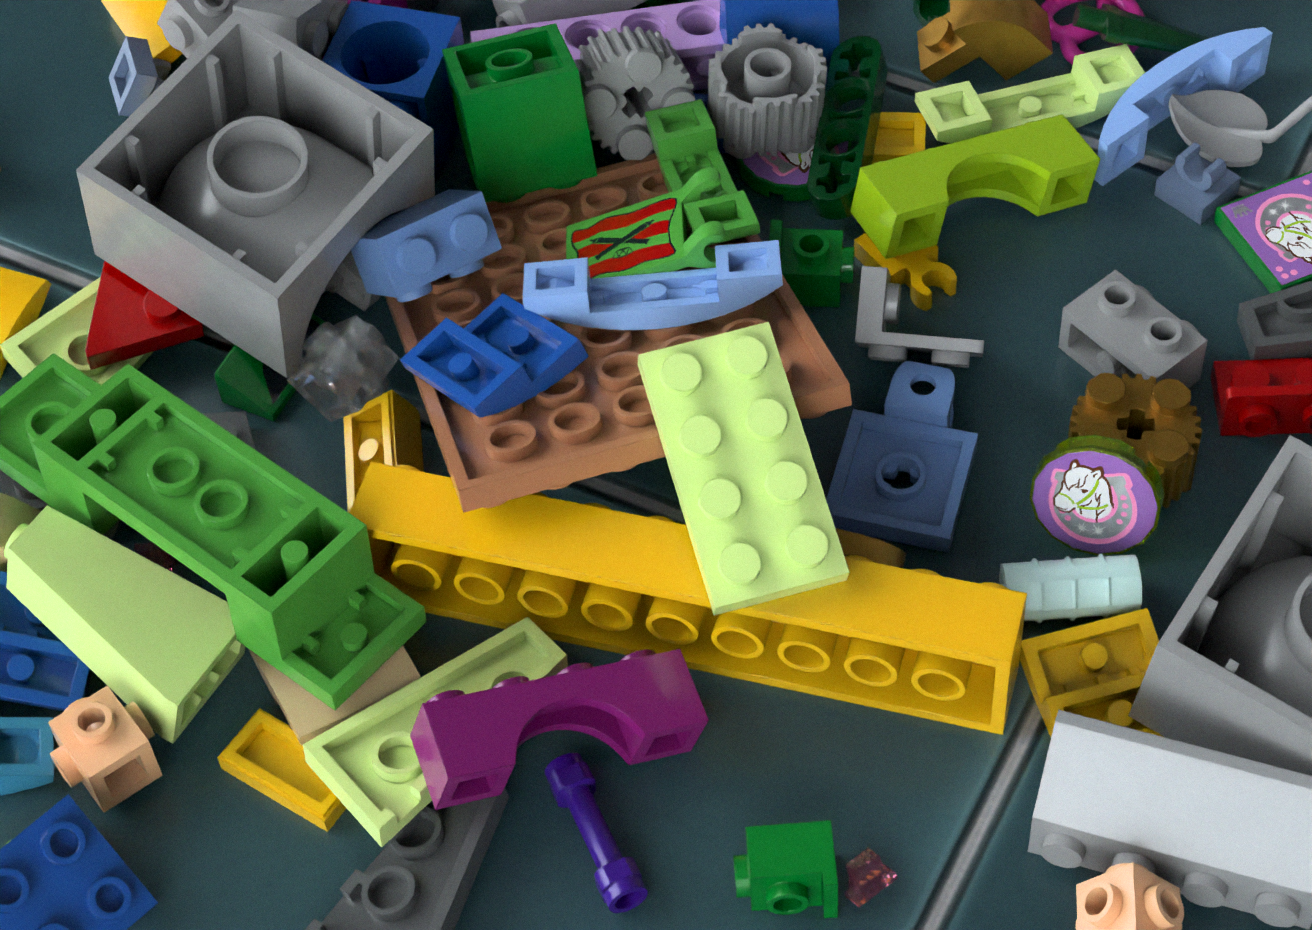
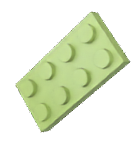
[638,322,850,616]

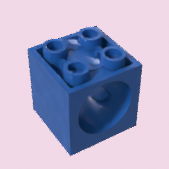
[322,0,464,180]

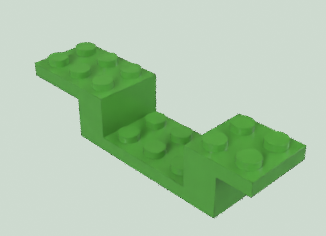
[0,353,427,711]

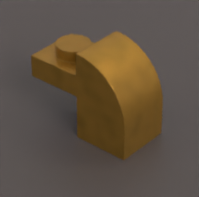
[917,0,1053,83]

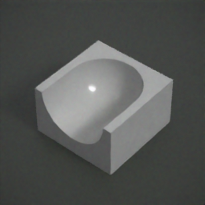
[76,9,435,378]
[1128,435,1312,776]

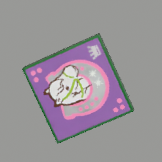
[1214,171,1312,293]

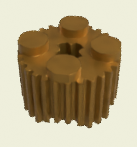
[1066,373,1202,511]

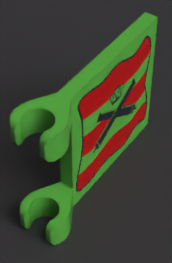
[566,167,728,279]

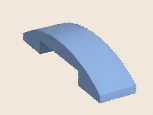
[1094,27,1273,186]
[523,240,783,330]

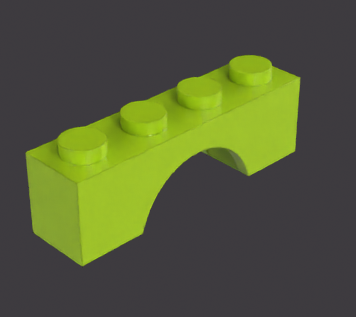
[850,114,1101,259]

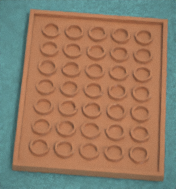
[385,153,852,513]

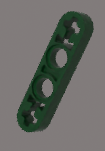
[807,36,888,220]

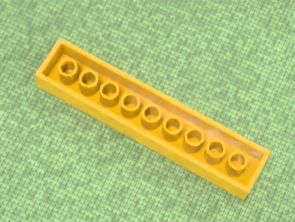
[349,461,1027,735]

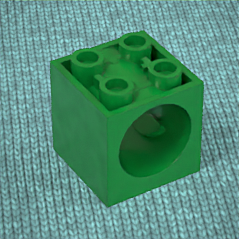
[442,23,597,203]

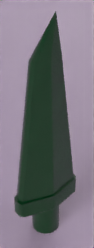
[1073,3,1209,53]

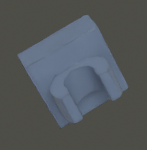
[108,36,171,117]
[1154,142,1241,225]

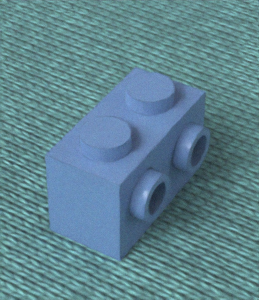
[351,189,502,302]

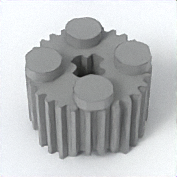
[707,23,827,159]
[575,26,695,160]

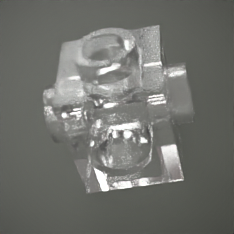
[287,315,400,422]

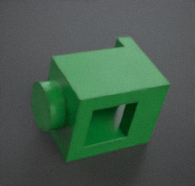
[769,219,855,307]
[733,820,838,918]

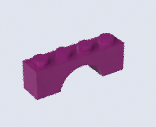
[410,649,709,810]

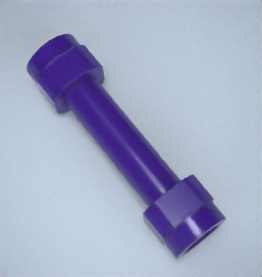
[544,753,648,913]

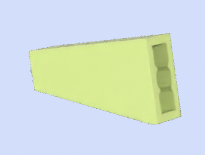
[4,505,246,744]

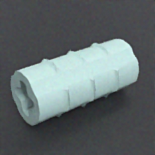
[999,554,1142,623]

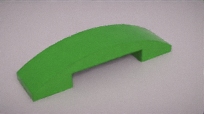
[645,99,760,246]

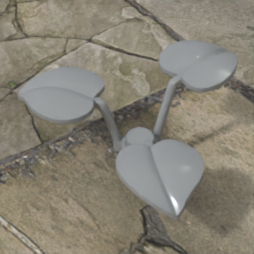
[1168,90,1312,167]

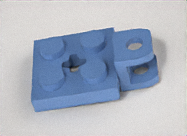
[826,361,978,553]

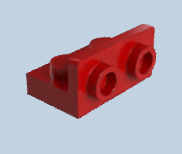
[1210,358,1312,437]

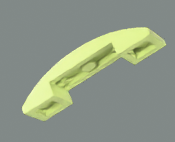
[914,44,1145,144]

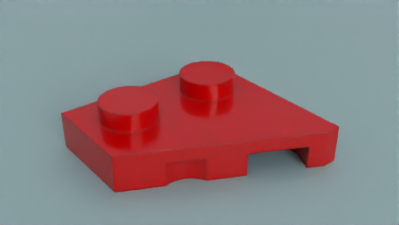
[85,261,204,370]

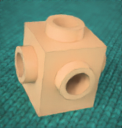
[48,685,163,812]
[1076,862,1184,930]

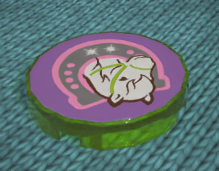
[1029,435,1165,556]

